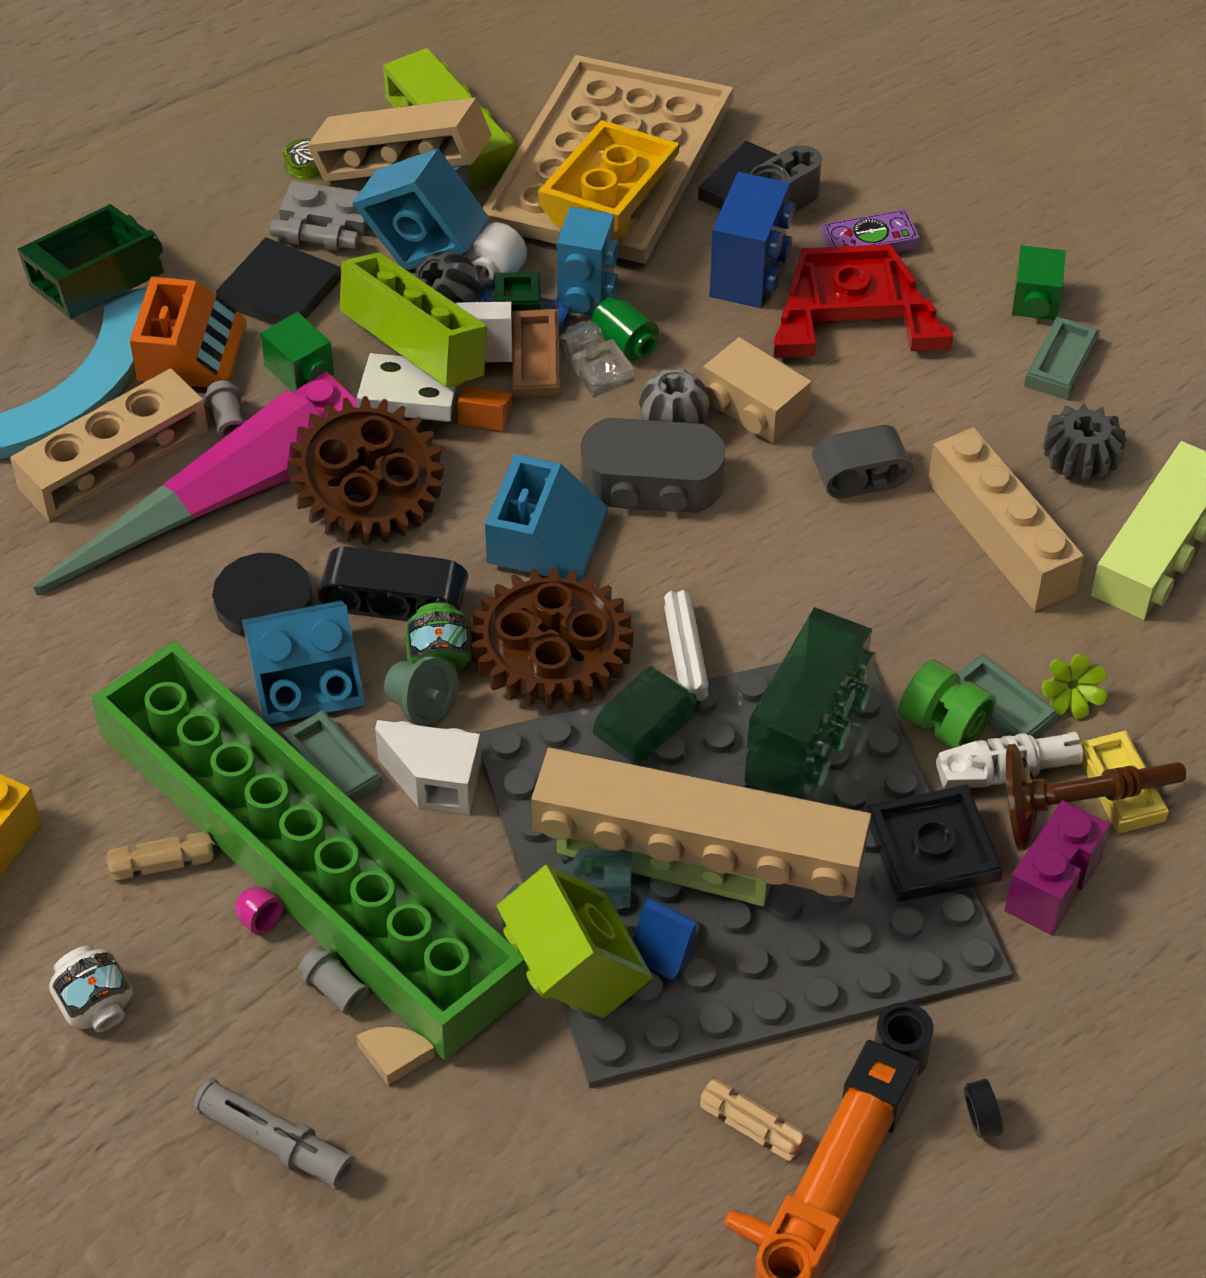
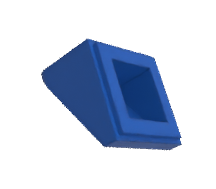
[633,899,697,980]

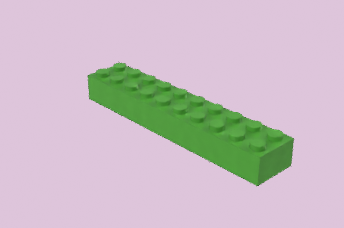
[92,641,528,1061]

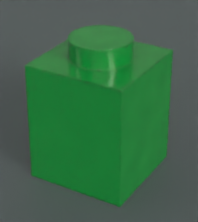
[1012,245,1066,320]
[260,312,334,392]

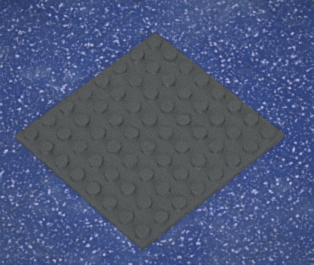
[476,644,1013,1088]

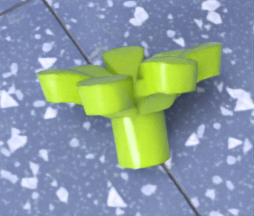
[1041,654,1108,719]

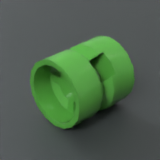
[898,659,996,748]

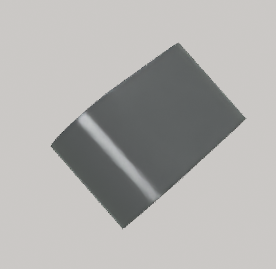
[750,145,822,212]
[812,425,913,499]

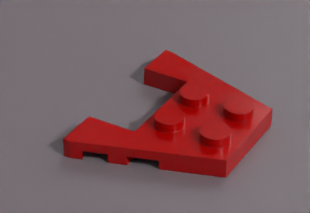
[773,244,953,358]

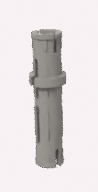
[193,1078,356,1190]

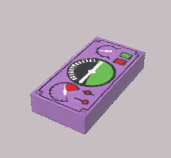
[821,209,920,253]

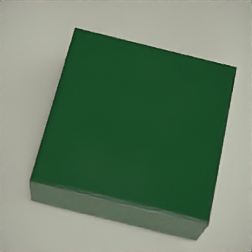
[495,272,541,311]

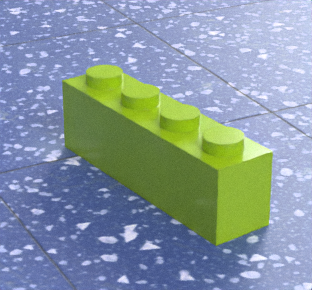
[383,48,517,193]
[340,252,487,387]

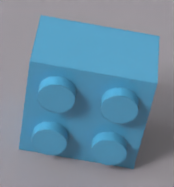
[352,148,490,270]

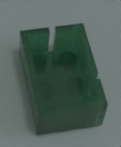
[744,607,876,800]

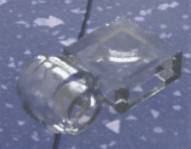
[559,321,634,398]

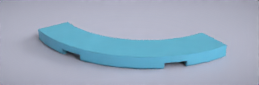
[0,287,147,460]

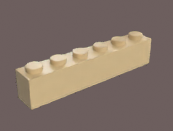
[531,747,871,898]

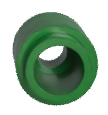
[592,297,659,361]

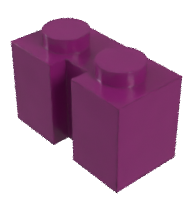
[1004,800,1110,936]

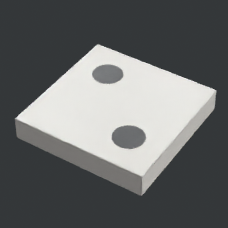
[356,353,458,422]

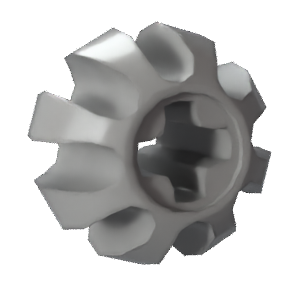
[639,368,710,424]

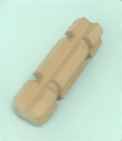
[107,831,214,880]
[700,1079,806,1161]

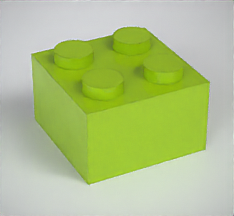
[496,864,653,1018]

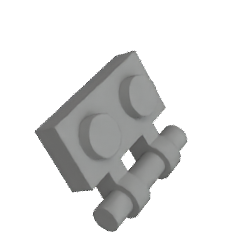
[270,181,369,251]

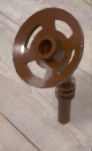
[1006,744,1186,851]

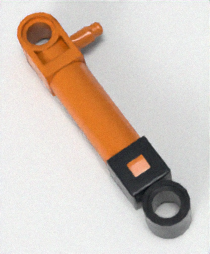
[724,1002,934,1278]

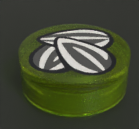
[283,138,320,179]

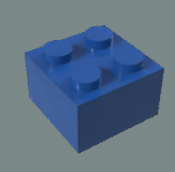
[709,172,795,308]

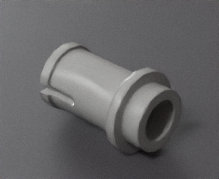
[204,380,245,439]
[298,946,369,1015]

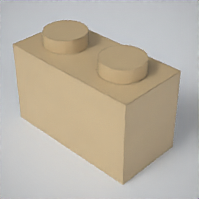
[702,337,812,444]

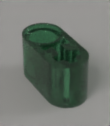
[593,666,697,764]

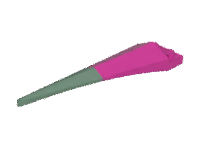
[33,371,378,595]

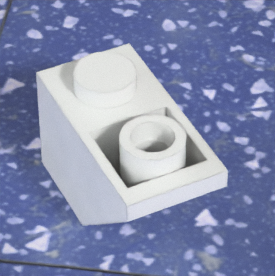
[375,720,482,815]

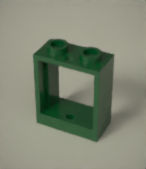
[17,204,165,319]

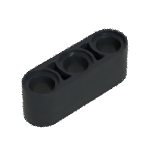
[317,547,469,621]

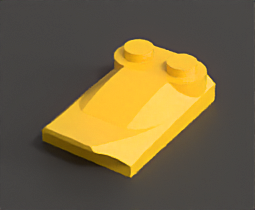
[538,120,680,240]

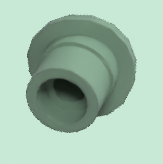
[384,656,459,727]

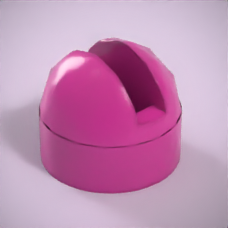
[235,886,284,935]

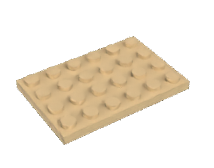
[483,55,733,264]

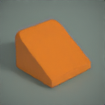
[457,387,514,431]

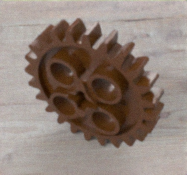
[287,396,444,544]
[469,567,634,710]

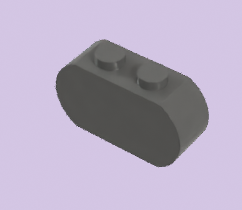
[581,418,725,513]

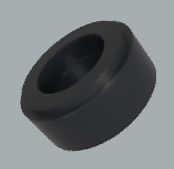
[964,1078,1003,1140]

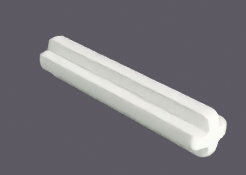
[664,589,709,703]

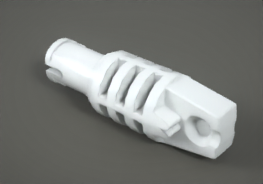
[936,731,1083,788]

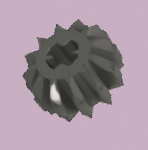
[1043,403,1126,483]

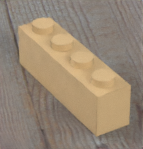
[307,97,492,182]
[928,427,1084,612]

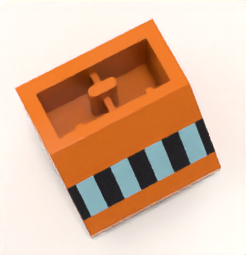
[130,276,247,387]

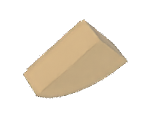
[356,1026,435,1085]

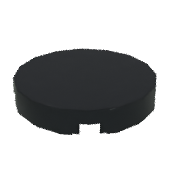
[212,553,313,636]

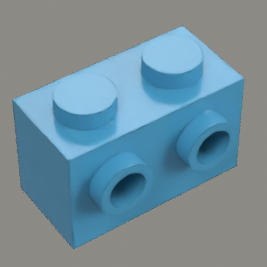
[556,207,619,316]

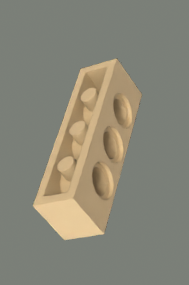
[10,368,208,522]

